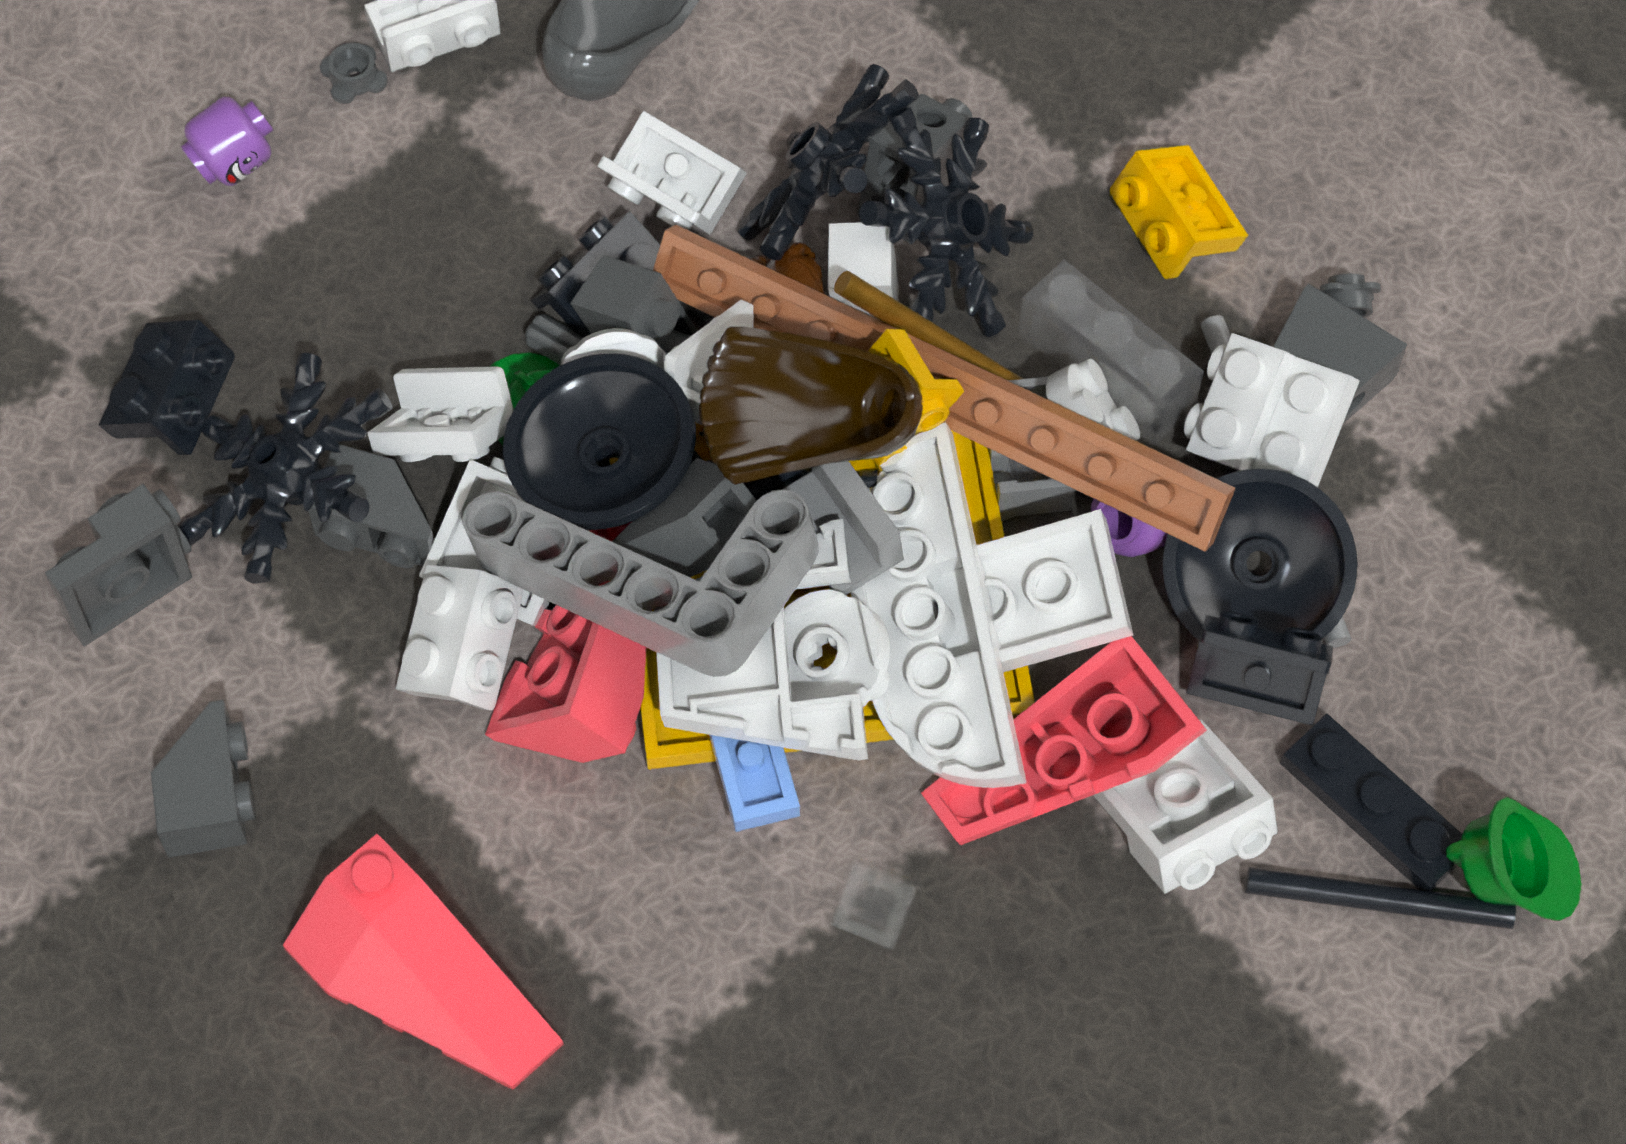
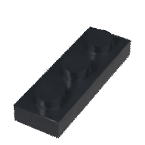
[1280,714,1462,891]

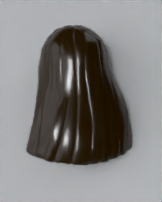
[699,326,923,485]

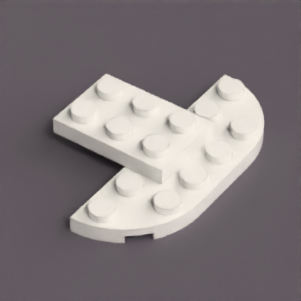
[851,422,1133,788]

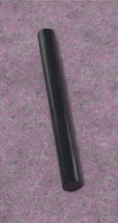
[1245,867,1516,929]

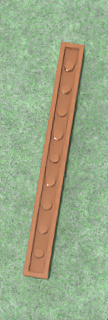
[653,225,1235,551]

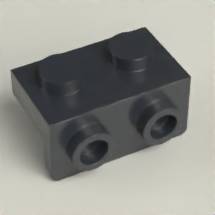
[530,211,660,337]
[99,319,235,455]
[1186,611,1333,726]

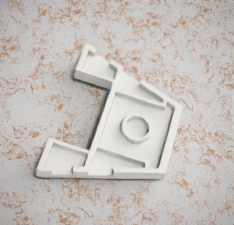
[654,519,868,760]

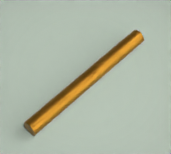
[834,271,1023,381]

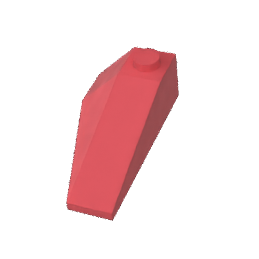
[485,521,646,763]
[921,636,1207,845]
[283,834,564,1090]

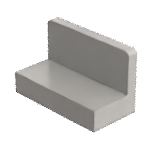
[782,461,904,595]

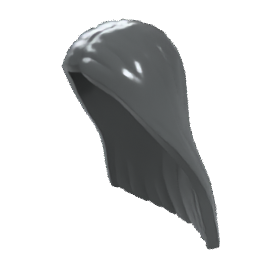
[542,0,699,101]

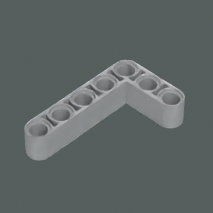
[463,490,819,677]

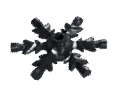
[738,64,919,261]
[859,107,1034,337]
[177,353,393,584]

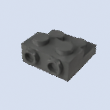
[45,484,192,647]

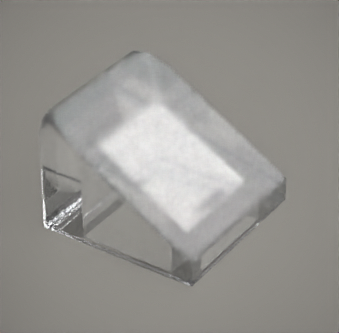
[831,858,922,950]

